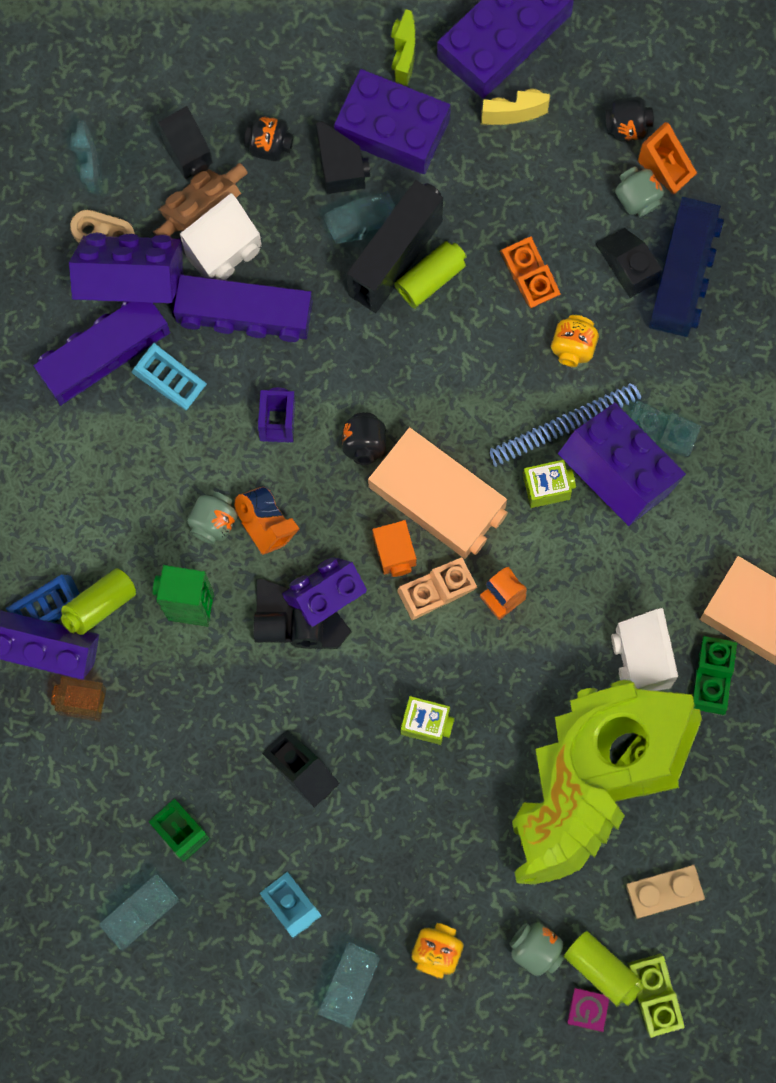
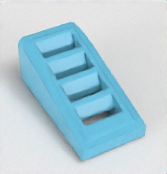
[131,343,207,410]

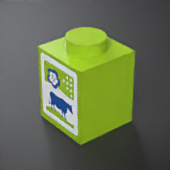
[523,460,576,508]
[401,696,455,745]

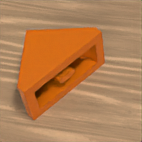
[638,122,697,194]

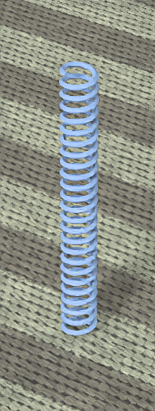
[490,383,641,467]

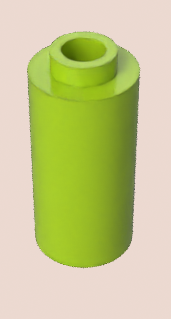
[394,241,466,309]
[61,568,136,635]
[564,931,642,1007]

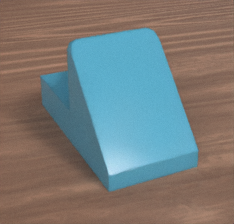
[259,872,321,938]

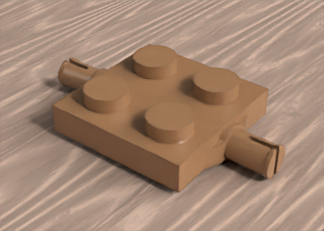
[153,163,248,236]

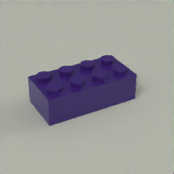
[437,0,574,99]

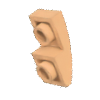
[397,557,477,620]

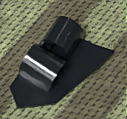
[254,578,352,649]

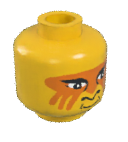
[551,315,599,367]
[411,923,464,979]

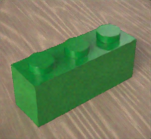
[153,565,214,627]

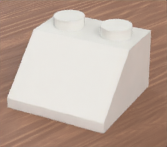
[180,193,261,280]
[611,608,678,691]

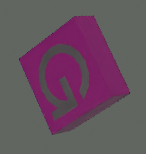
[567,988,609,1032]

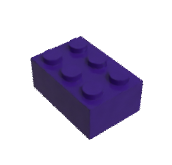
[334,69,451,175]
[69,233,183,303]
[558,402,686,526]

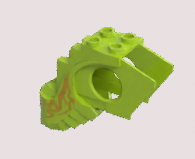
[512,680,702,884]

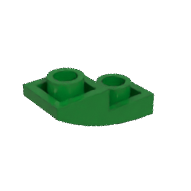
[693,636,737,715]

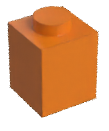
[372,520,416,577]

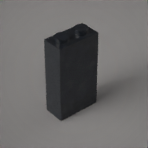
[347,180,443,313]

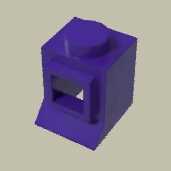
[258,387,295,443]

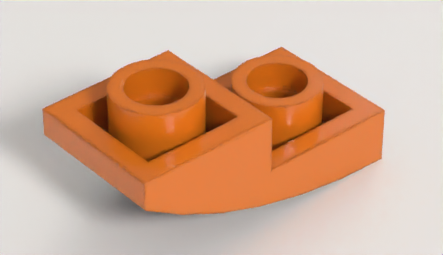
[500,237,561,309]

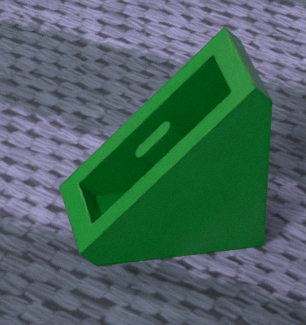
[148,798,210,862]

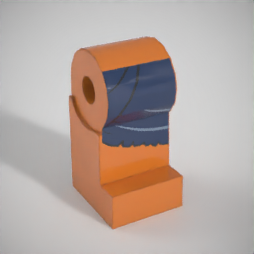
[235,487,299,555]
[480,566,527,620]

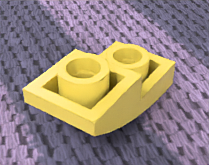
[481,89,550,125]

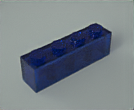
[649,196,724,337]

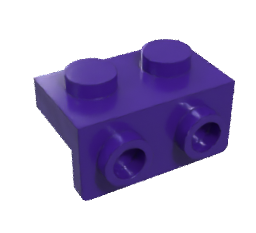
[282,557,367,626]

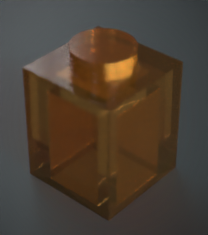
[51,676,107,722]

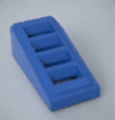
[6,574,80,623]

